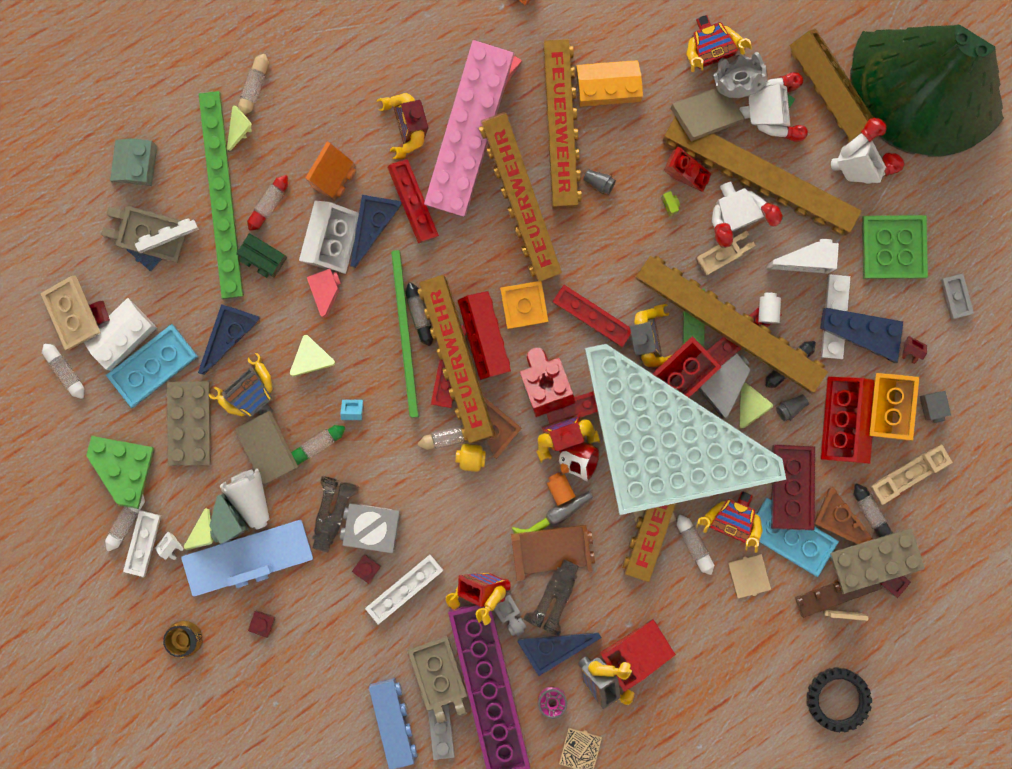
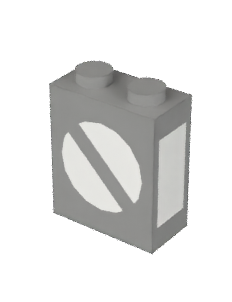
[340,503,401,553]

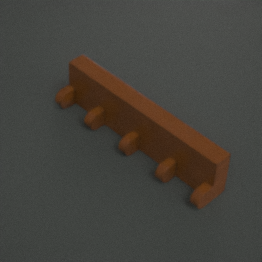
[795,581,882,618]

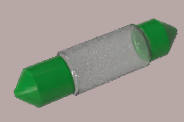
[291,425,345,465]

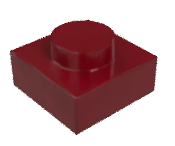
[89,301,110,325]
[352,554,381,584]
[880,576,911,598]
[248,610,276,638]

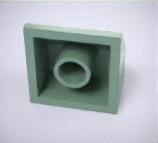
[110,138,157,186]
[209,494,249,544]

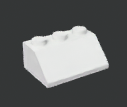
[299,201,359,274]
[84,298,157,371]

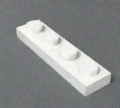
[821,274,851,360]
[365,554,443,625]

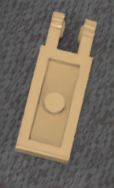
[696,231,756,276]

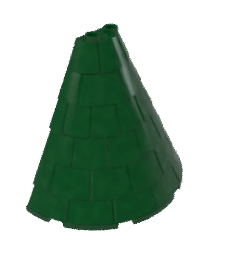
[850,24,1004,157]

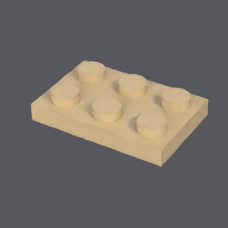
[41,276,101,350]

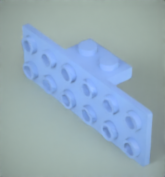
[181,520,313,596]

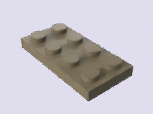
[167,381,211,466]
[829,528,925,594]

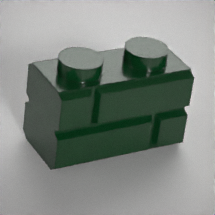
[236,233,287,278]

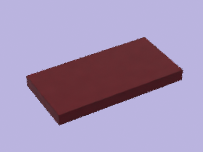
[771,445,815,531]

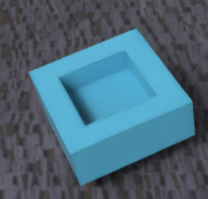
[340,400,363,420]

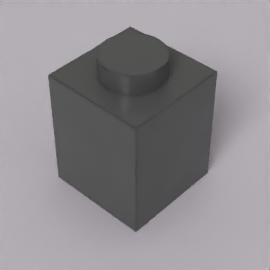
[919,391,951,423]

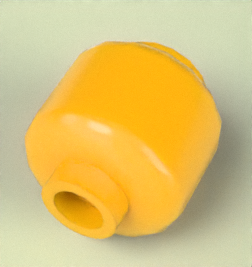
[455,444,486,472]

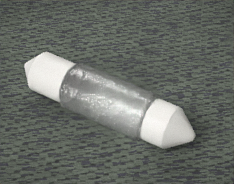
[42,344,84,399]
[105,495,145,551]
[677,515,715,575]

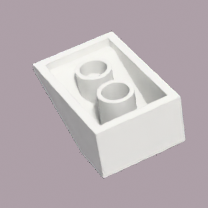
[766,239,839,274]

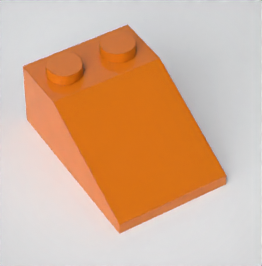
[306,141,356,201]

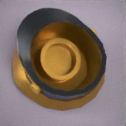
[163,621,202,658]

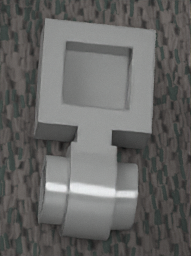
[494,594,527,636]

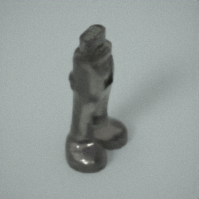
[312,476,359,552]
[523,559,579,636]

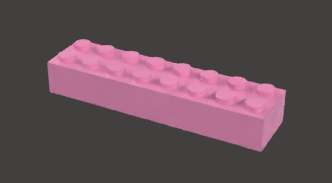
[424,40,515,217]

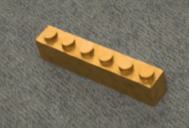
[789,29,879,143]

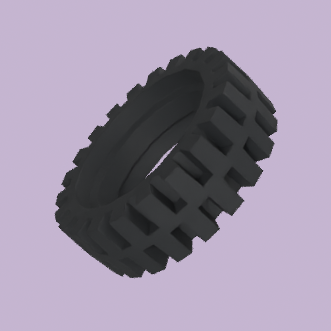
[806,667,872,733]

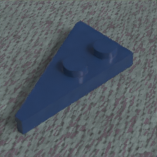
[350,195,402,268]
[198,304,261,375]
[517,632,602,676]

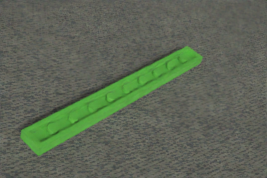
[198,91,244,299]

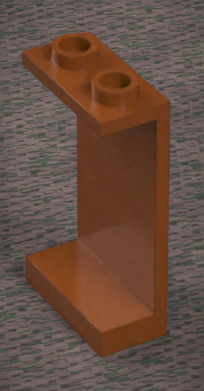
[511,525,595,581]

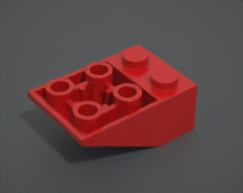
[600,619,676,692]

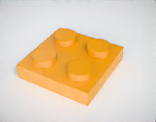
[500,281,549,329]

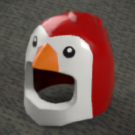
[559,442,599,482]

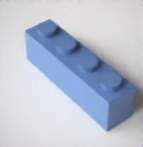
[369,678,418,769]

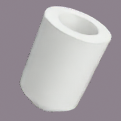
[759,293,781,324]

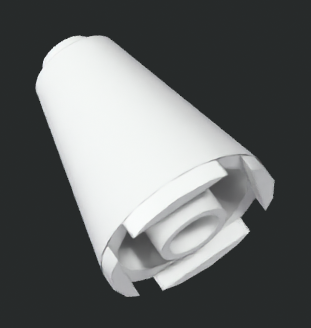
[220,469,270,530]

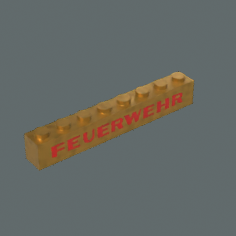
[544,39,582,209]
[479,112,562,282]
[418,275,496,443]
[622,503,676,582]

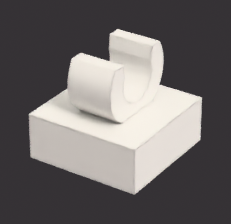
[155,532,183,560]

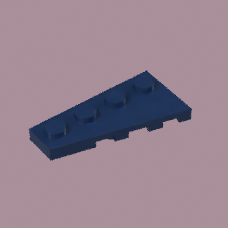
[820,308,903,363]

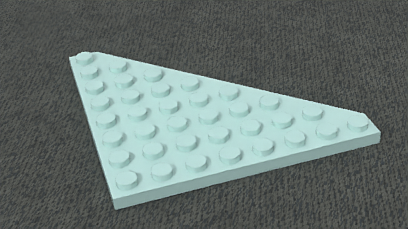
[585,344,786,515]

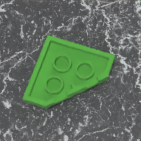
[86,436,154,509]

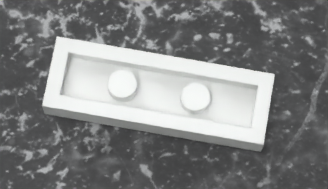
[135,218,199,253]
[123,510,161,577]

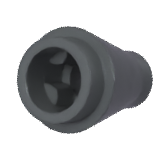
[583,169,616,195]
[776,394,809,421]

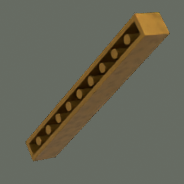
[663,116,862,236]
[635,256,828,394]

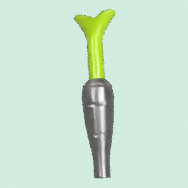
[512,491,593,534]

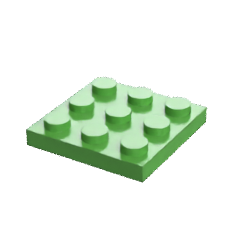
[862,215,928,279]

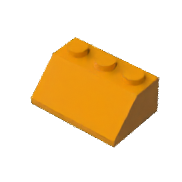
[576,60,643,107]
[870,373,919,441]

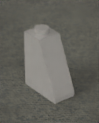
[699,354,751,418]

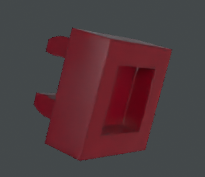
[902,336,927,364]

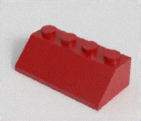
[652,336,722,398]
[821,377,875,464]

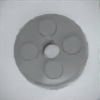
[714,52,768,98]

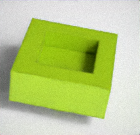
[661,191,680,216]

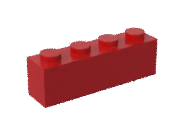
[457,291,511,380]

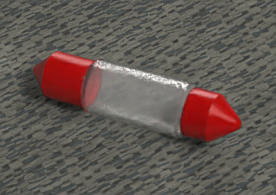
[247,175,288,231]

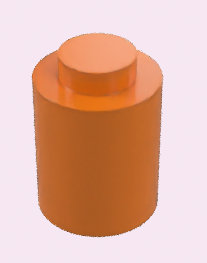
[546,472,576,506]

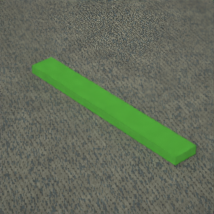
[391,250,419,418]

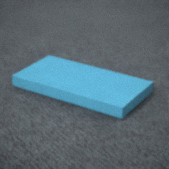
[106,324,198,408]
[757,498,839,577]

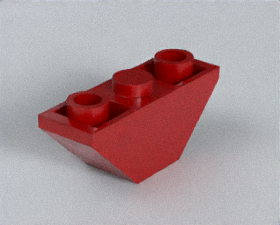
[663,147,711,192]

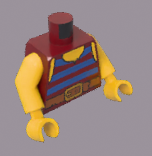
[377,93,428,160]

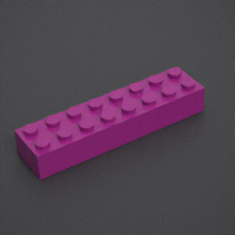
[448,604,530,769]

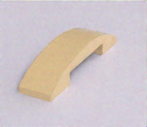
[871,444,953,505]

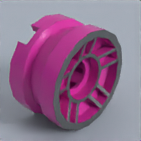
[538,686,568,719]

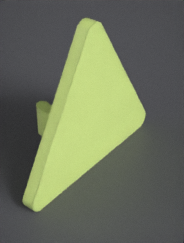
[227,106,252,151]
[290,335,335,377]
[739,383,773,428]
[184,508,213,550]

